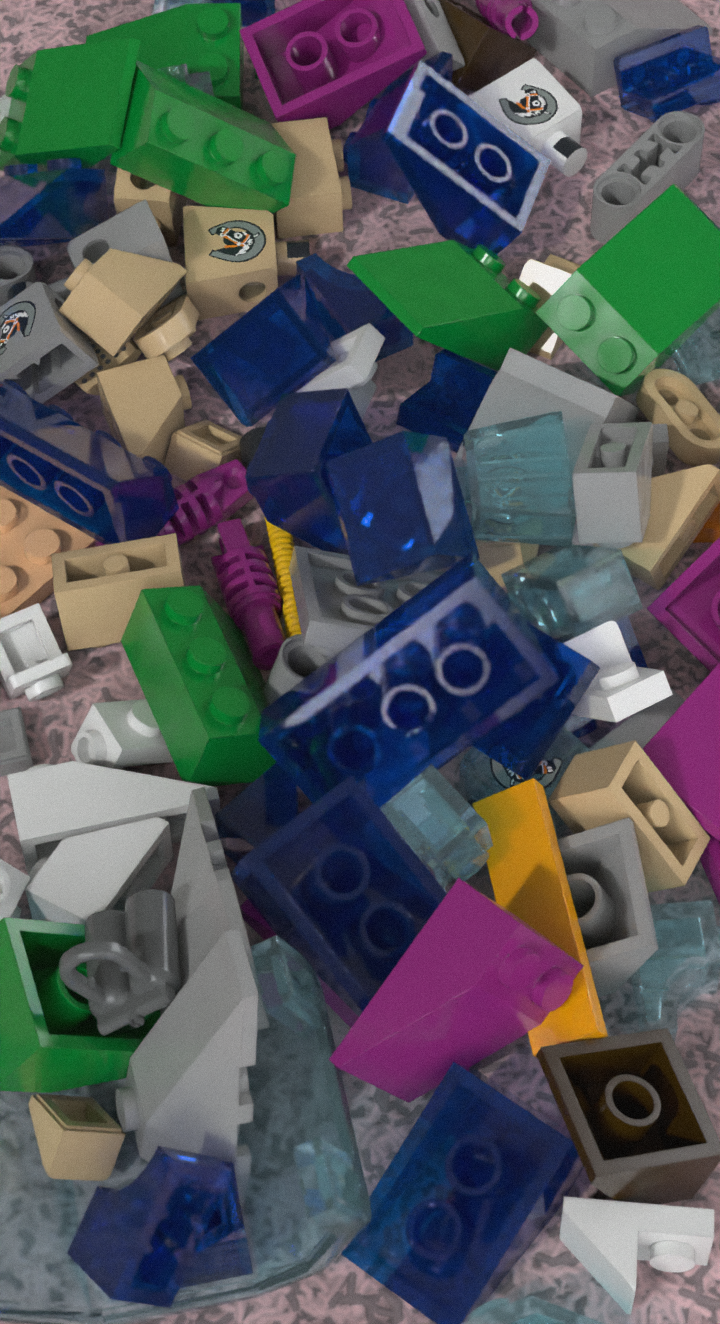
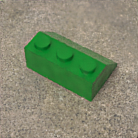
[110,61,296,214]
[121,585,307,787]

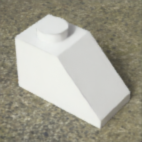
[25,817,174,924]

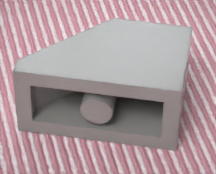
[572,422,653,549]

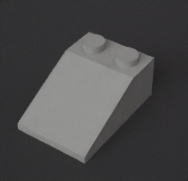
[526,0,713,97]

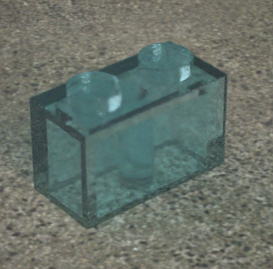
[501,543,643,640]

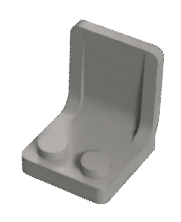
[449,348,640,526]

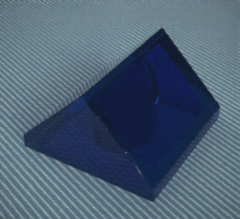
[190,273,337,427]
[325,430,480,587]

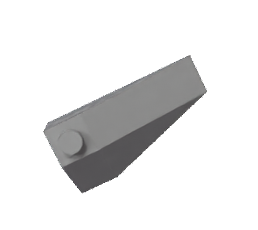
[159,787,270,1031]
[116,929,259,1209]

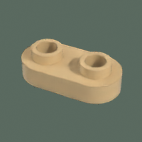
[134,294,200,362]
[636,369,720,466]

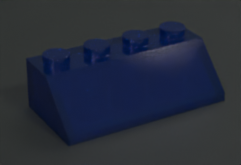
[0,379,179,545]
[258,552,560,833]

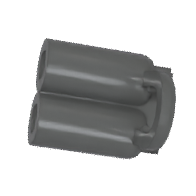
[59,889,181,1036]

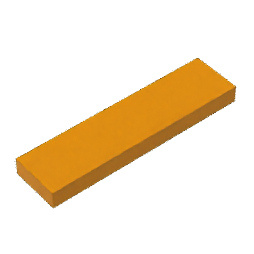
[472,778,608,1059]

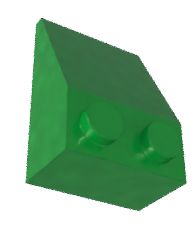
[86,3,244,110]
[0,37,141,189]
[536,183,720,397]
[346,240,549,371]
[0,917,161,1093]

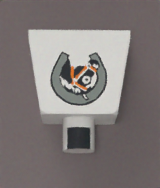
[457,58,587,180]

